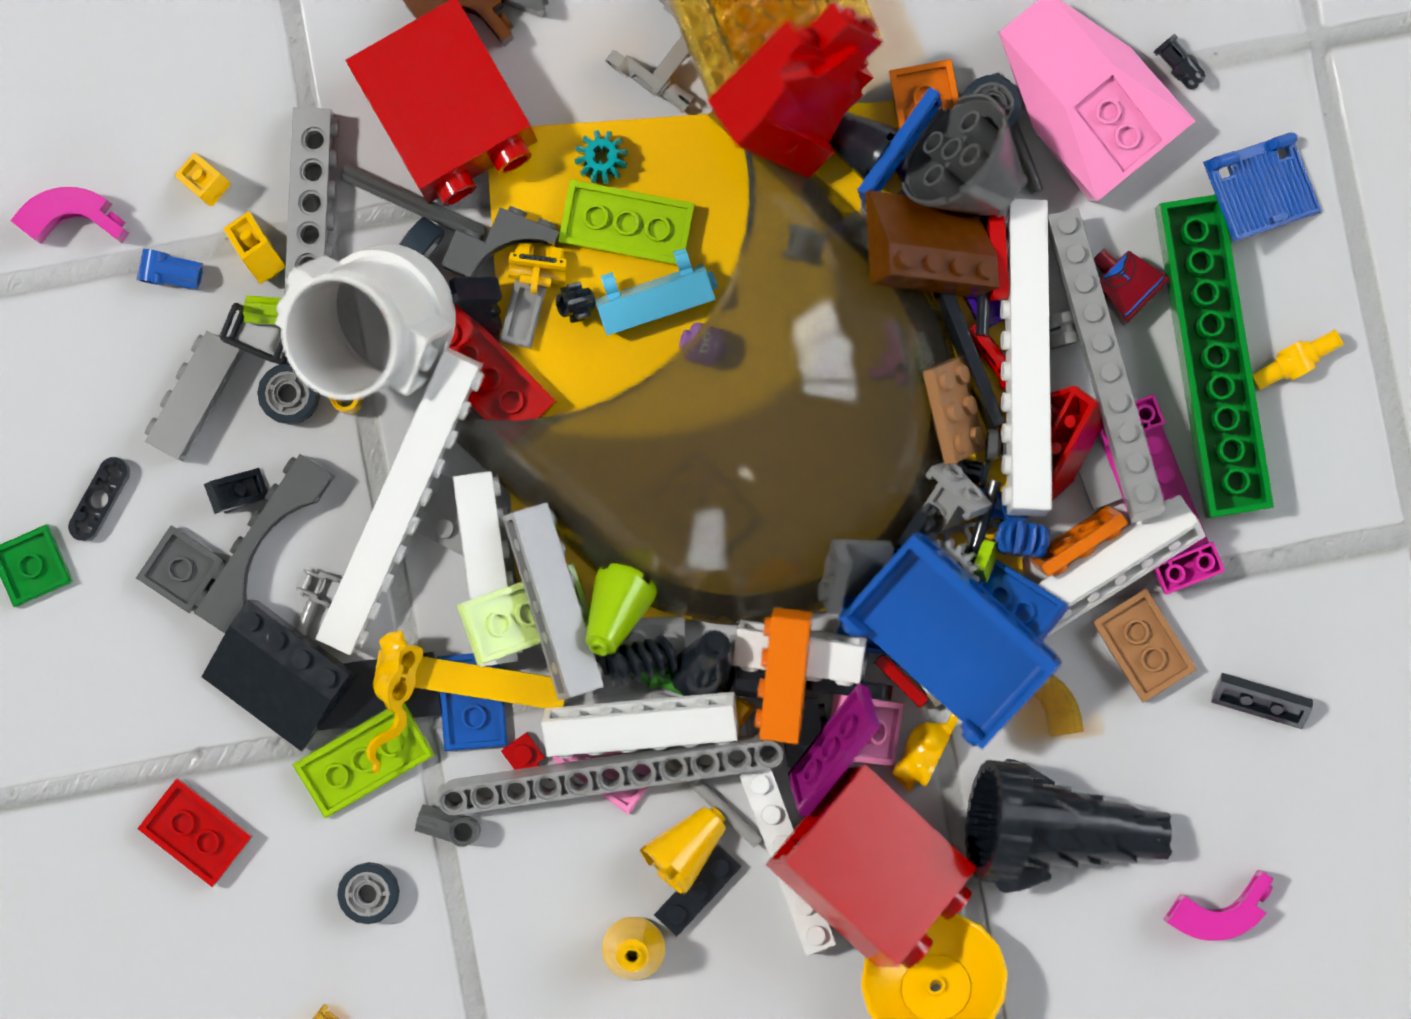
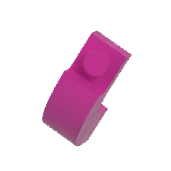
[10,187,130,244]
[1163,870,1274,941]

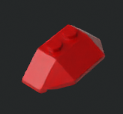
[1050,385,1102,502]

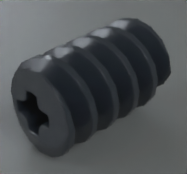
[606,635,677,687]

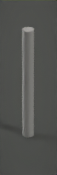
[666,762,762,848]

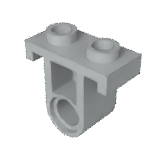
[924,462,992,533]

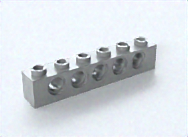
[284,107,340,296]

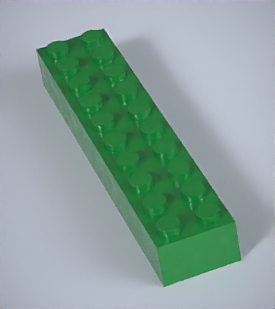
[1154,195,1274,519]

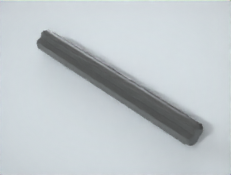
[340,164,487,241]

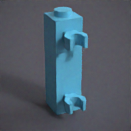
[595,248,718,335]

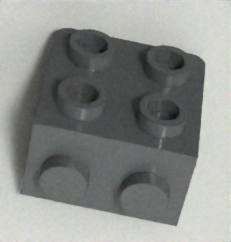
[818,539,894,615]

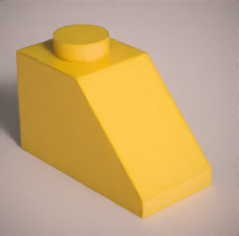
[223,211,286,285]

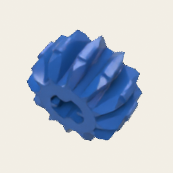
[995,520,1050,559]

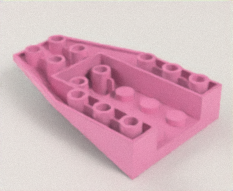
[998,0,1195,201]

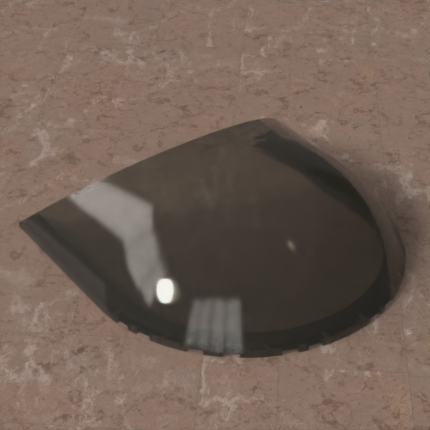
[454,110,956,625]

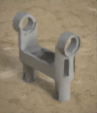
[605,0,732,113]

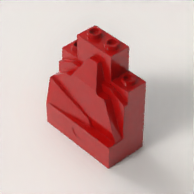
[707,2,883,178]

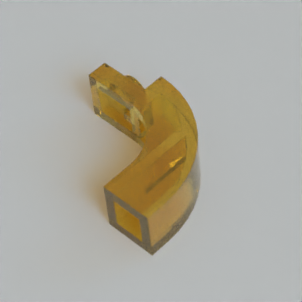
[1033,674,1084,736]

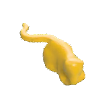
[366,631,423,774]
[892,712,958,792]

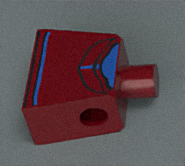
[1093,248,1170,326]

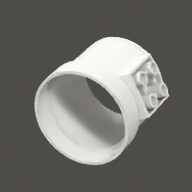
[275,244,456,400]

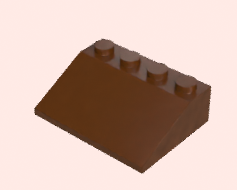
[865,190,999,298]

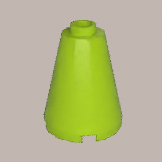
[585,563,657,656]

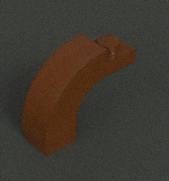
[403,0,514,47]

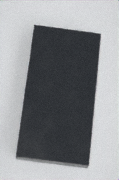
[318,652,441,731]

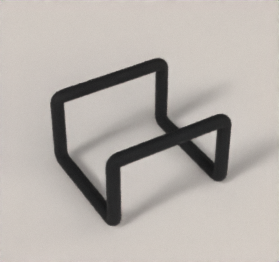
[220,303,288,365]

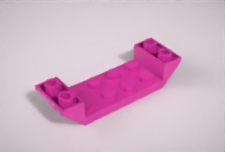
[1098,394,1225,595]

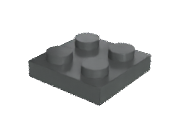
[136,525,225,613]

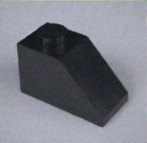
[784,697,827,766]

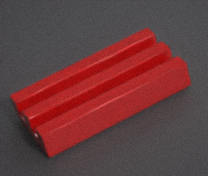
[873,655,928,708]

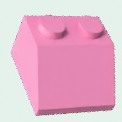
[830,694,904,766]

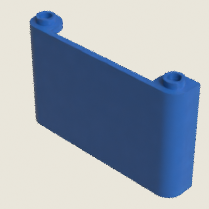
[838,532,1062,749]

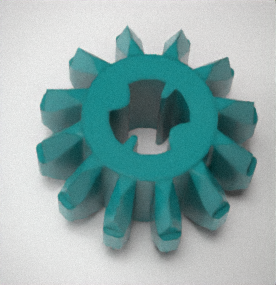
[575,130,628,184]

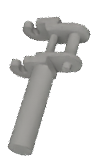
[296,567,342,635]

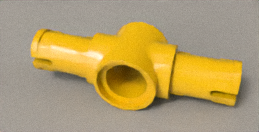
[1252,329,1344,391]

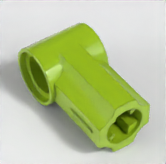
[243,295,282,325]

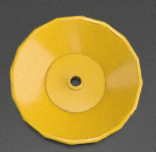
[861,914,1008,1019]

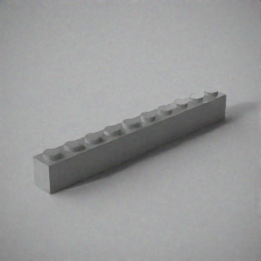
[1048,207,1165,523]

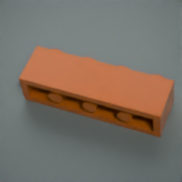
[755,607,813,744]

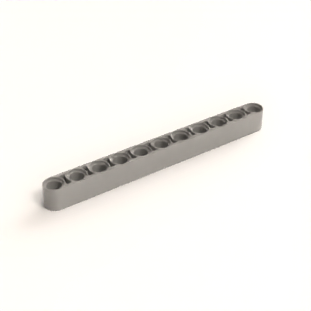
[439,733,784,815]

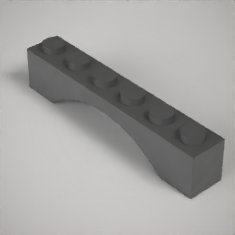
[194,454,335,633]

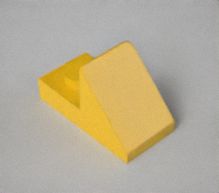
[174,152,231,206]

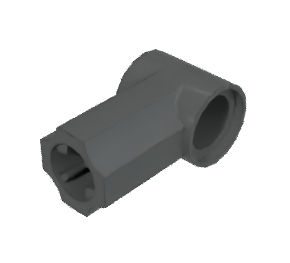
[415,804,481,847]

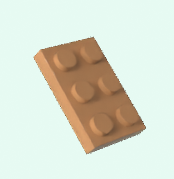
[923,356,985,464]
[1092,588,1197,703]

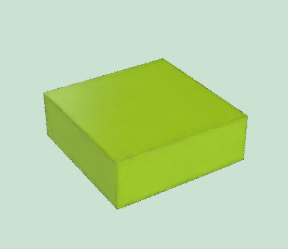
[974,540,998,583]

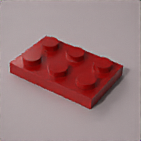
[137,778,253,887]

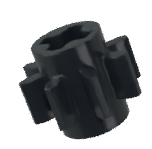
[556,282,595,323]

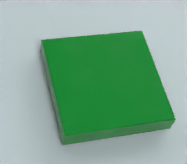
[0,524,74,608]

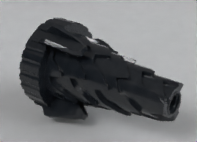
[965,759,1172,893]

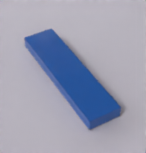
[857,87,942,203]

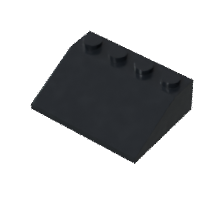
[201,600,358,752]

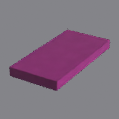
[788,683,880,818]

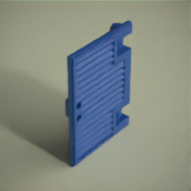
[1203,132,1322,242]

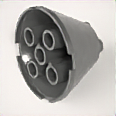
[901,94,1027,217]

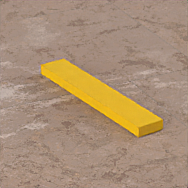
[375,650,565,708]

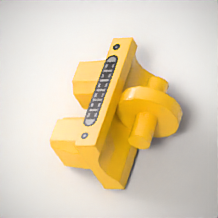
[508,243,567,294]

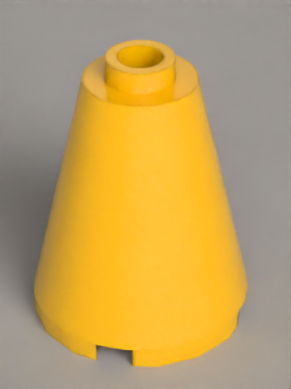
[639,807,726,894]
[602,917,665,980]

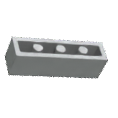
[145,331,244,461]

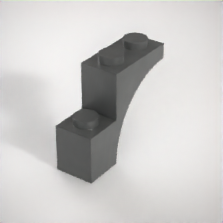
[441,206,559,278]

